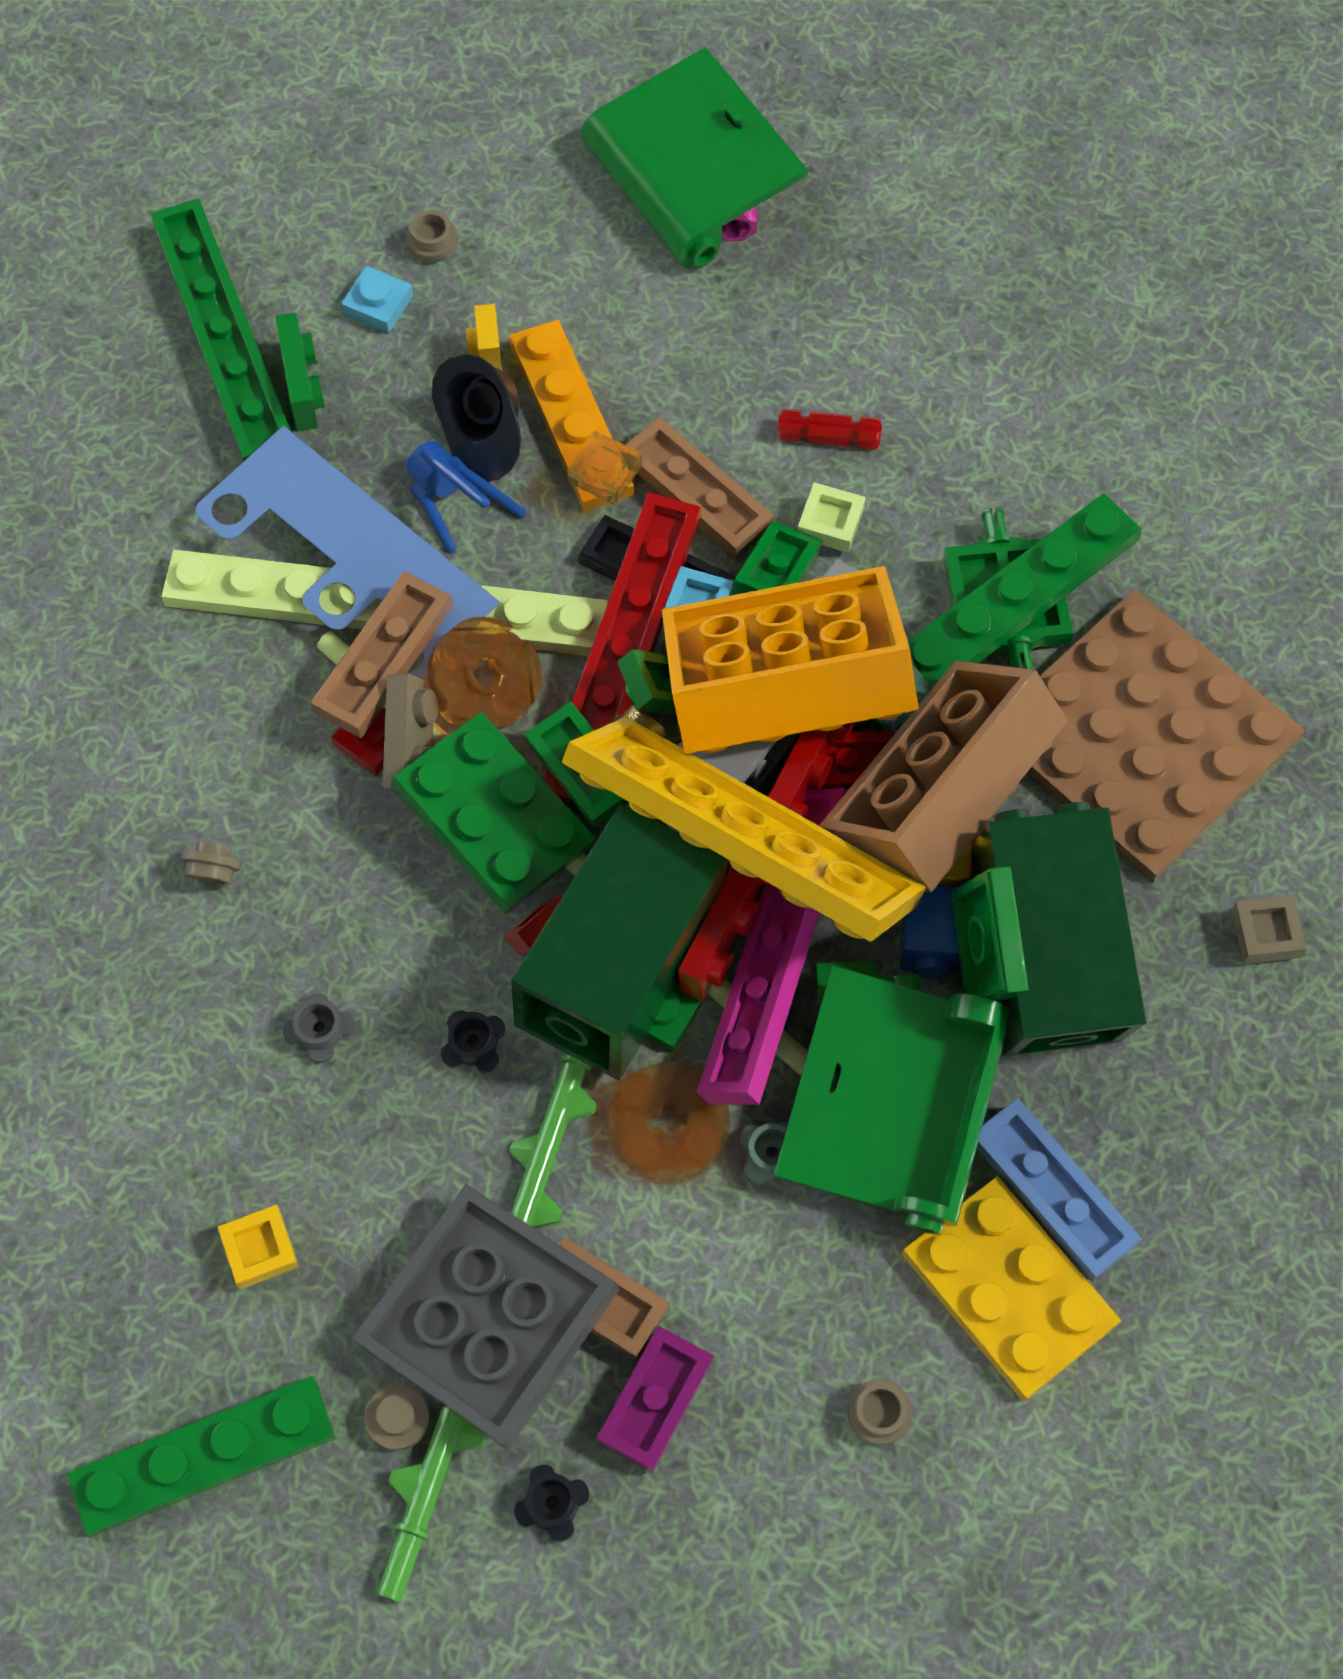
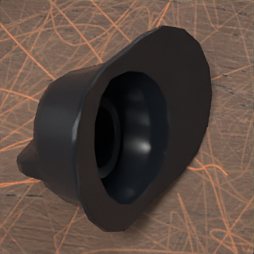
[432,353,522,482]

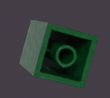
[971,802,1147,1056]
[511,803,727,1081]

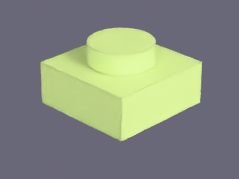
[797,482,866,553]

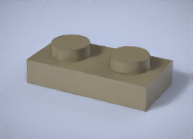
[382,673,439,793]

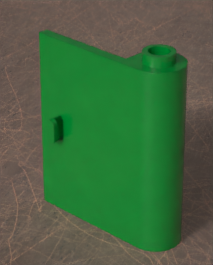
[581,47,808,268]
[773,965,1012,1235]

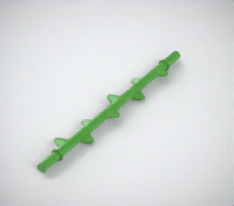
[376,1054,597,1604]

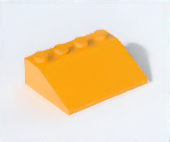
[662,566,919,754]

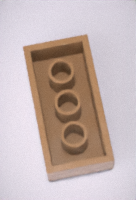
[819,661,1068,892]

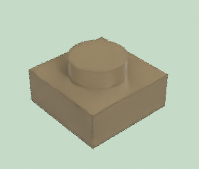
[1231,895,1307,964]

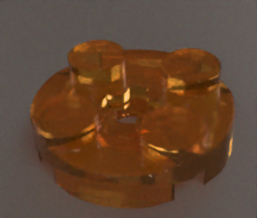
[427,617,542,730]
[608,1062,730,1185]

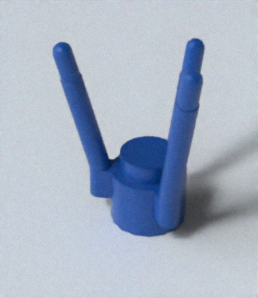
[406,441,526,553]

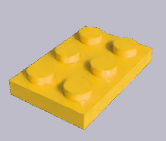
[902,1176,1122,1402]

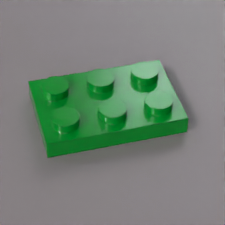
[391,711,596,915]

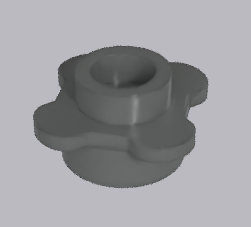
[283,994,355,1063]

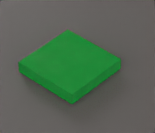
[950,866,1029,1003]

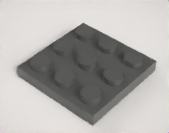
[352,1184,620,1450]

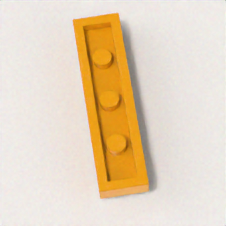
[509,319,634,512]

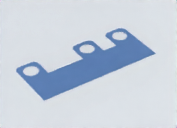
[196,426,501,679]

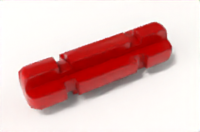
[777,409,882,450]

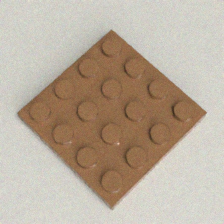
[1027,589,1305,883]

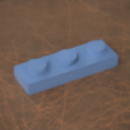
[976,1098,1142,1283]

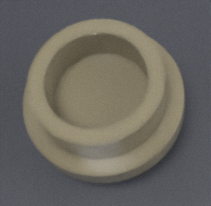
[406,210,458,261]
[181,842,241,885]
[848,1379,912,1446]
[364,1384,429,1451]

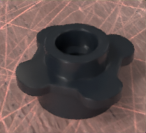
[440,1010,506,1073]
[514,1464,589,1542]

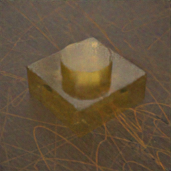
[567,431,642,506]

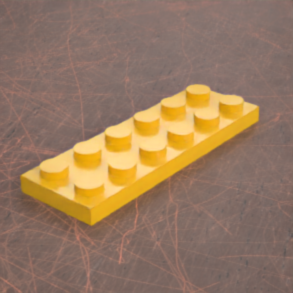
[561,717,926,942]

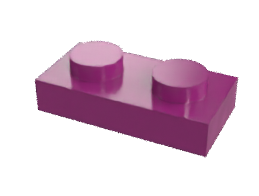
[596,1325,714,1474]

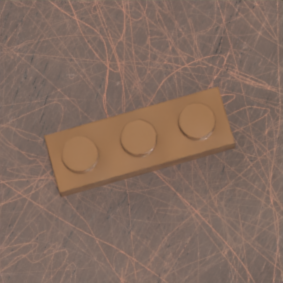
[621,416,774,559]
[310,571,454,739]

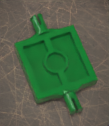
[943,508,1073,670]

